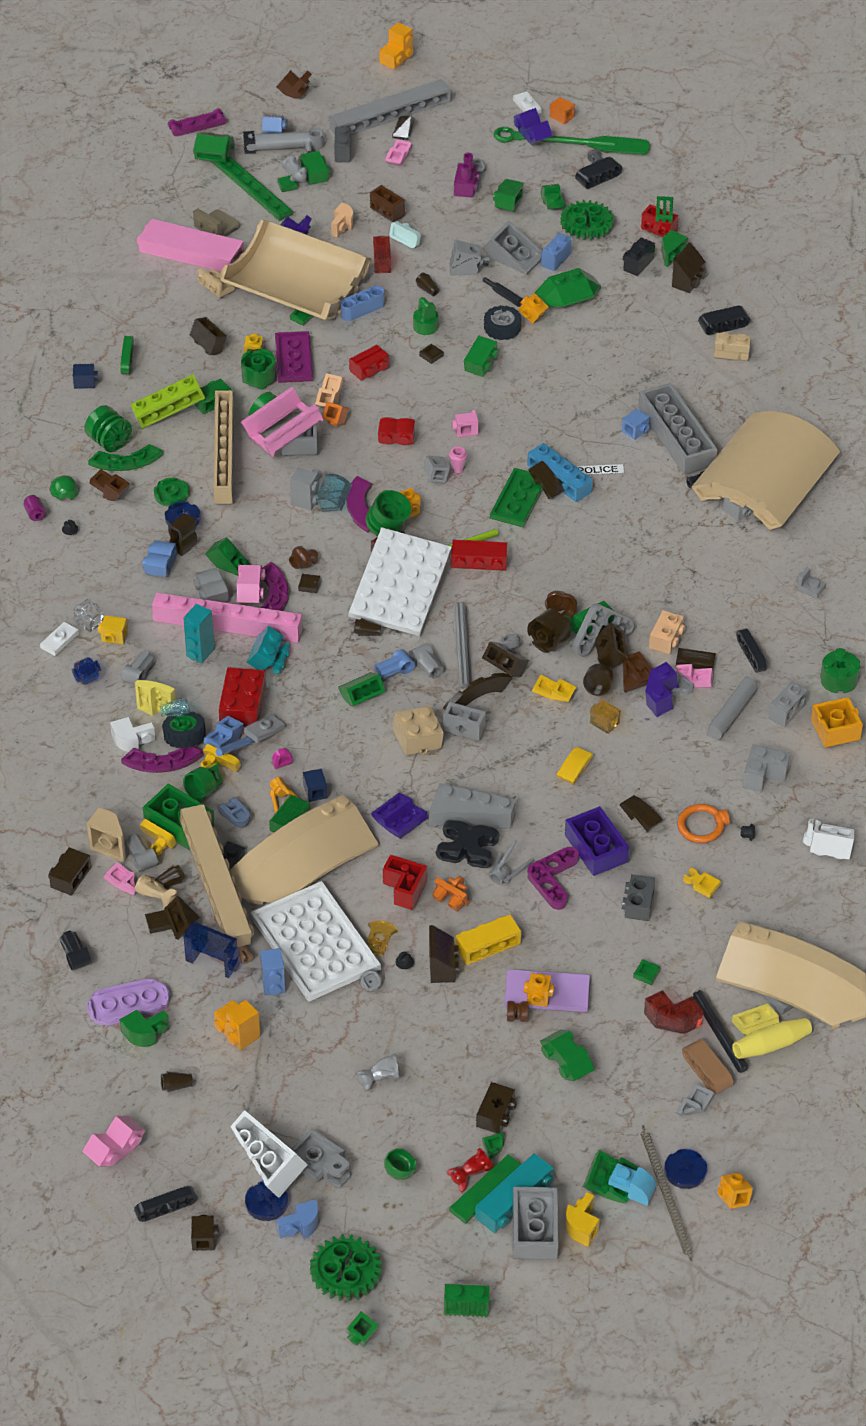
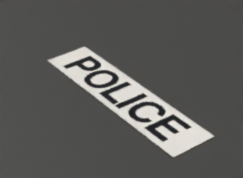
[576,464,624,475]

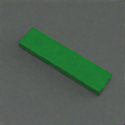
[449,1154,521,1224]

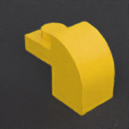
[565,1192,600,1247]

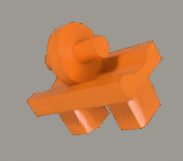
[432,876,471,912]

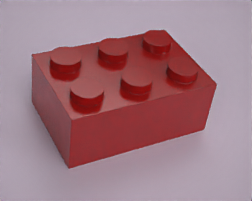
[218,667,266,727]

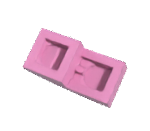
[385,139,412,165]

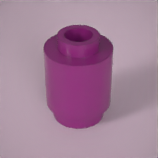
[24,495,46,521]

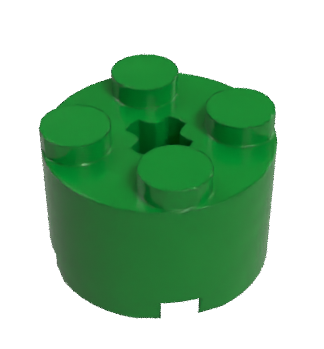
[241,349,276,390]
[820,648,861,693]

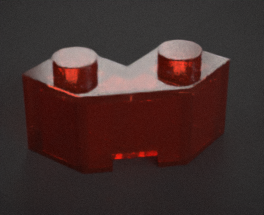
[644,990,703,1034]

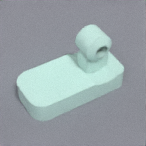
[389,221,421,248]

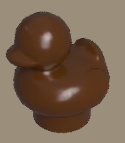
[289,546,319,569]

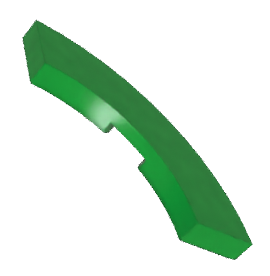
[88,444,163,471]

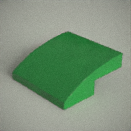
[583,1150,638,1204]

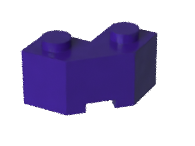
[513,108,553,144]
[645,662,678,717]

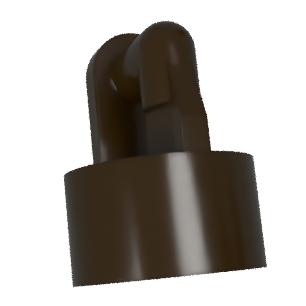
[583,663,614,696]

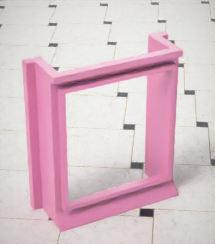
[240,387,323,457]

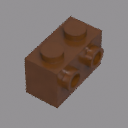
[370,185,405,222]

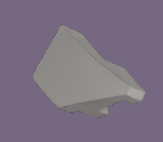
[676,1084,715,1116]

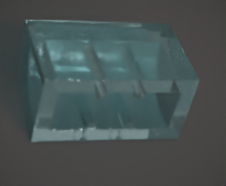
[316,474,352,512]

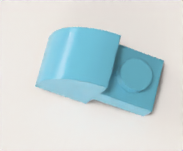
[608,1163,656,1206]

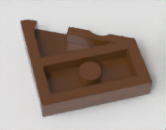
[622,651,652,693]

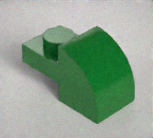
[541,184,564,209]

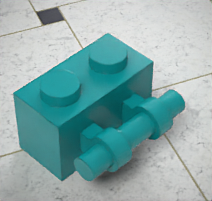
[246,626,290,674]

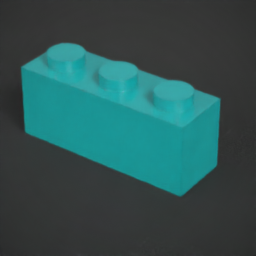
[183,604,215,663]

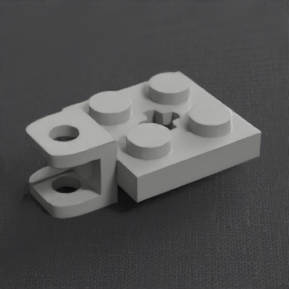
[291,1129,350,1188]

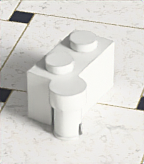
[803,819,854,859]

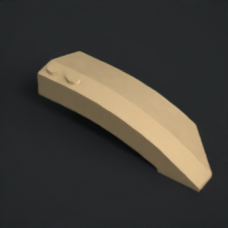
[229,795,378,905]

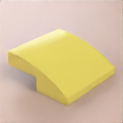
[135,680,177,717]

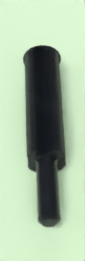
[483,277,523,307]

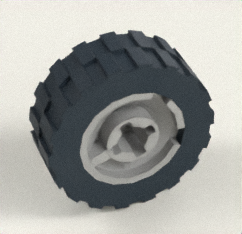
[484,305,521,340]

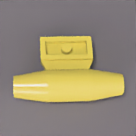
[732,1003,812,1059]

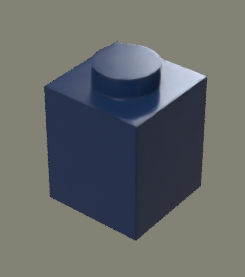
[73,364,98,389]
[303,768,328,802]

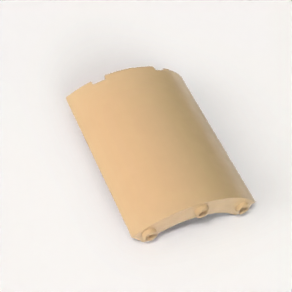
[220,219,372,320]
[692,411,840,530]

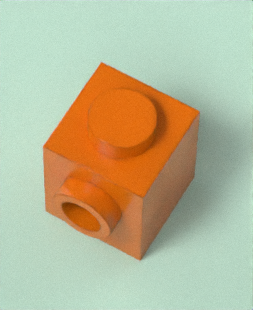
[549,97,575,125]
[322,402,349,427]

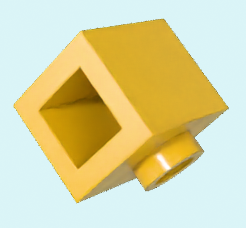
[98,615,128,644]

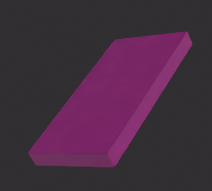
[275,331,313,383]

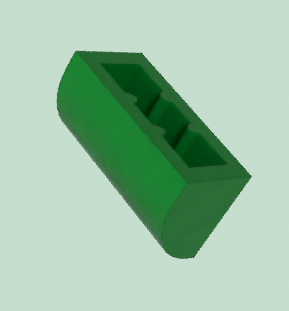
[338,672,386,706]

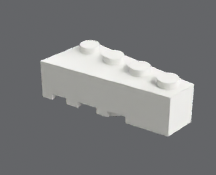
[230,1110,308,1198]

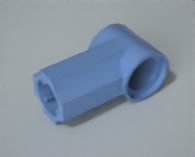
[374,649,415,679]

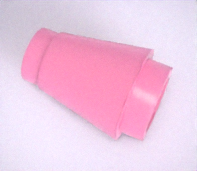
[449,446,467,473]

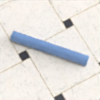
[216,736,254,756]

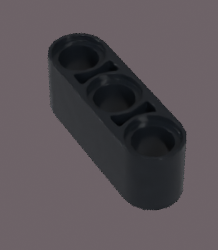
[575,156,622,189]
[698,305,750,335]

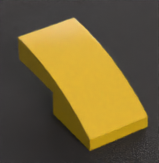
[532,674,576,702]
[556,747,593,785]

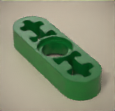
[120,336,134,374]

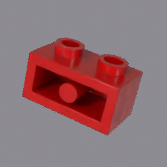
[641,204,679,237]

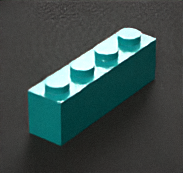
[475,1153,554,1234]

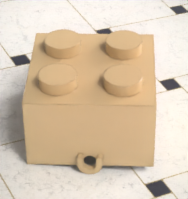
[392,706,444,756]

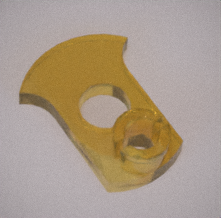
[366,921,397,956]

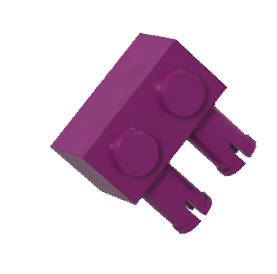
[454,153,480,198]

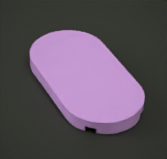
[87,979,170,1025]

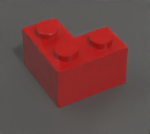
[383,854,427,910]

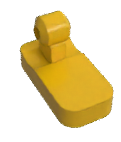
[200,744,241,772]
[139,819,177,856]

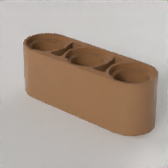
[682,1039,734,1094]

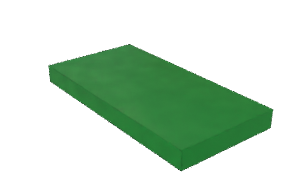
[490,468,543,528]

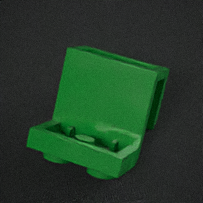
[193,132,235,163]

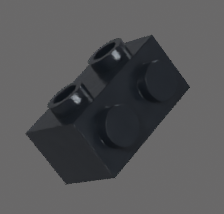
[623,237,655,277]

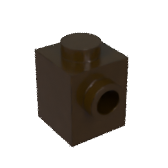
[191,1215,219,1251]

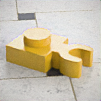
[683,868,721,899]

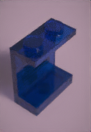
[183,921,240,978]

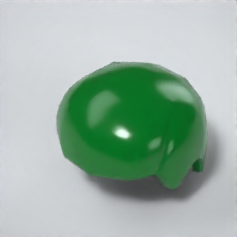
[49,475,79,501]
[384,1149,417,1180]

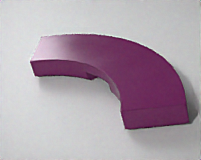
[346,476,372,533]
[261,562,288,611]
[121,746,204,773]

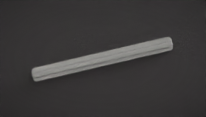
[455,602,469,688]

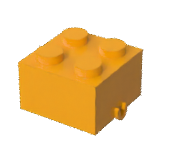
[811,697,863,748]

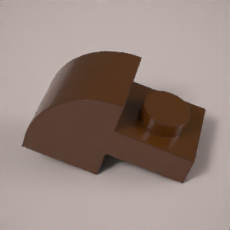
[89,469,130,501]

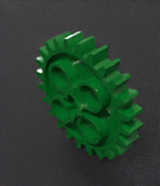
[560,200,614,240]
[310,1234,382,1302]

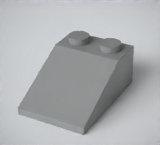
[483,221,542,274]
[513,1187,558,1259]

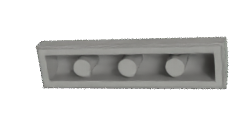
[707,676,757,740]

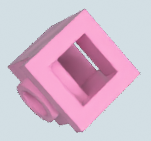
[452,410,478,437]

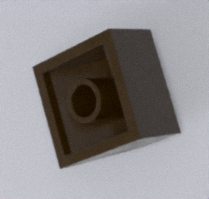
[672,242,707,294]
[429,925,459,983]

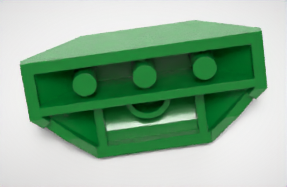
[535,268,601,307]

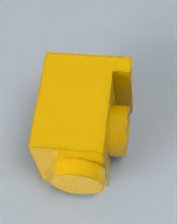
[244,333,263,353]

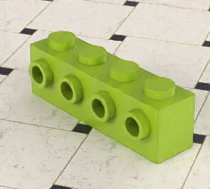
[130,374,205,429]

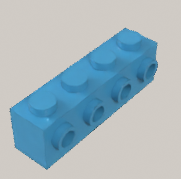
[527,443,592,502]

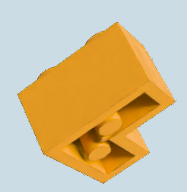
[379,23,413,70]
[214,999,260,1050]

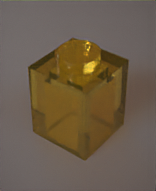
[590,699,621,734]

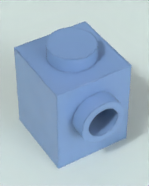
[622,408,650,440]

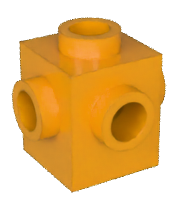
[518,293,549,324]
[400,487,422,519]
[524,973,554,1007]
[718,1173,753,1209]

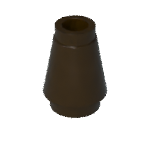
[416,272,439,296]
[353,618,382,636]
[154,865,186,888]
[161,1071,193,1092]

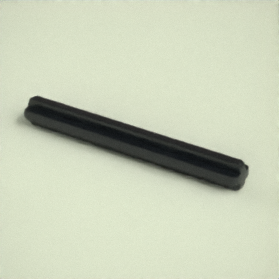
[693,990,748,1073]

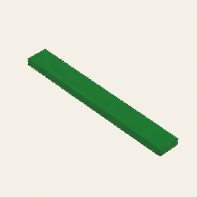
[211,155,293,221]

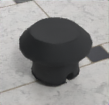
[62,520,78,535]
[740,823,755,841]
[395,951,414,970]

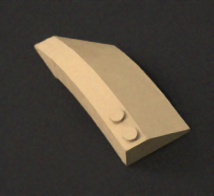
[716,921,866,1029]

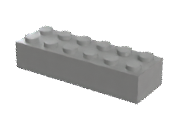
[638,383,717,474]

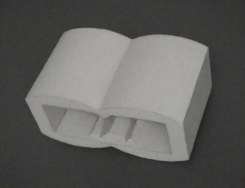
[193,568,229,602]

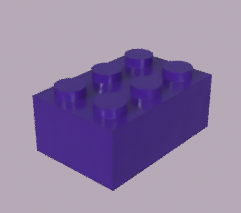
[565,806,629,876]

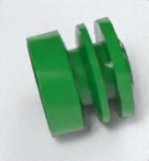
[84,405,132,452]
[365,490,411,536]

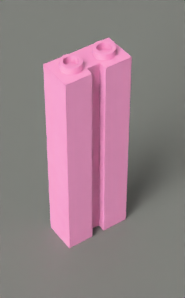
[137,219,244,272]

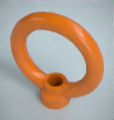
[677,804,730,843]

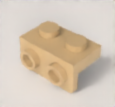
[197,267,235,298]

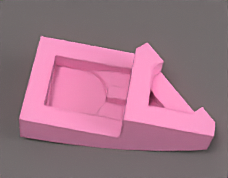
[676,664,713,687]
[104,862,136,895]

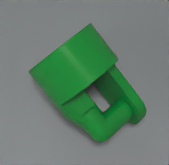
[413,297,439,335]
[183,762,223,800]

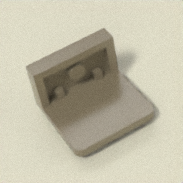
[193,208,239,236]

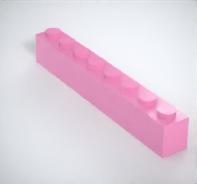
[152,593,302,643]

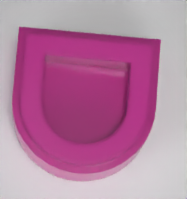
[272,748,293,769]

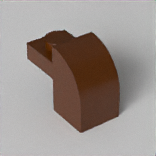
[276,70,312,99]

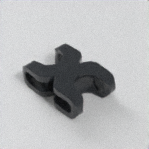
[435,820,500,868]

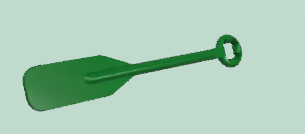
[494,127,650,155]

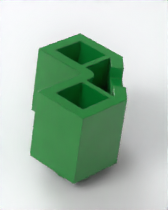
[540,1029,595,1081]

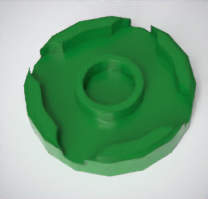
[154,477,189,507]

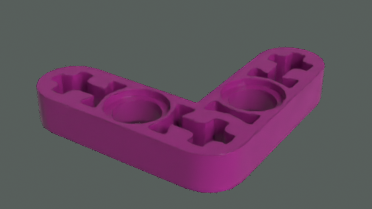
[527,847,579,910]

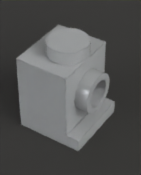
[423,456,450,483]

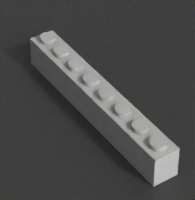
[330,79,451,135]

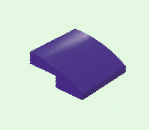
[371,793,428,839]

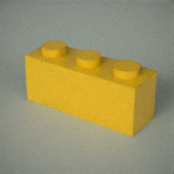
[455,914,521,965]

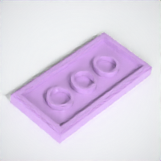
[505,970,590,1012]

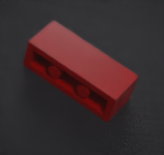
[451,540,507,571]

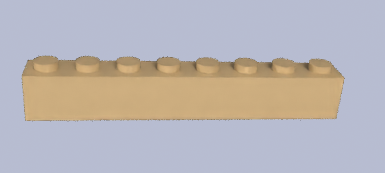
[213,391,234,504]
[180,804,254,950]

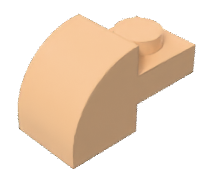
[331,202,353,237]
[315,373,344,408]

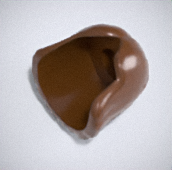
[545,590,577,618]

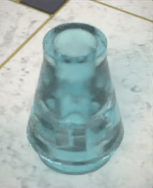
[160,698,190,717]

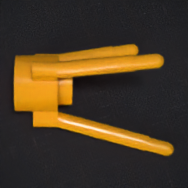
[269,777,298,813]

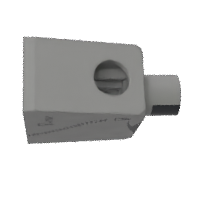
[449,240,490,275]

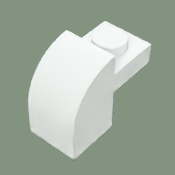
[110,717,155,752]

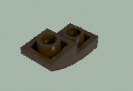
[528,461,564,499]
[619,795,663,832]

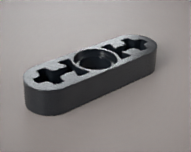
[736,628,767,673]
[134,1186,197,1222]

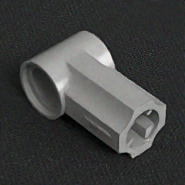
[409,643,443,679]
[121,650,155,685]
[125,833,158,872]

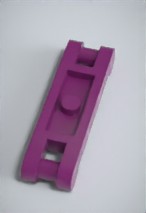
[167,108,227,136]

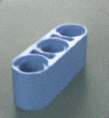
[341,286,384,321]

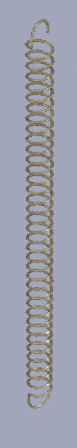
[640,1125,693,1262]

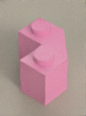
[237,565,265,603]
[82,1116,145,1167]

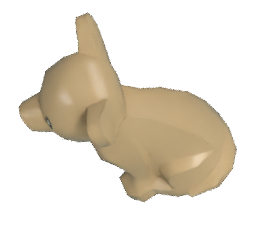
[135,875,179,908]

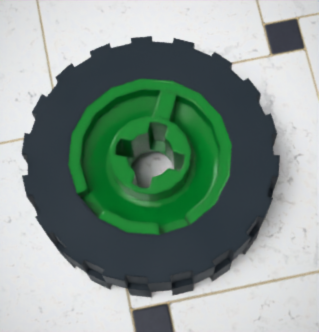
[162,711,206,748]

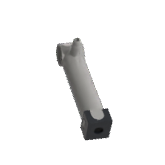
[243,128,324,154]

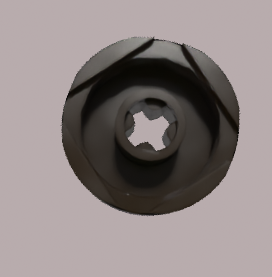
[527,608,571,653]

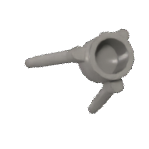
[489,840,534,884]

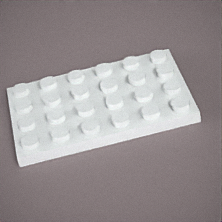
[348,527,452,636]
[250,881,381,1002]

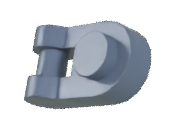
[217,797,250,827]

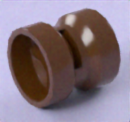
[507,1001,528,1022]

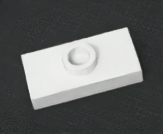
[513,91,542,114]
[40,622,79,656]

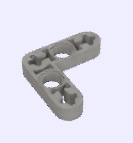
[572,604,634,656]

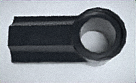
[59,930,92,971]

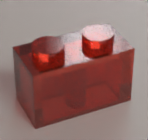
[373,236,391,273]

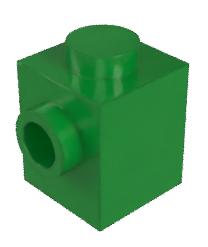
[346,1311,378,1347]

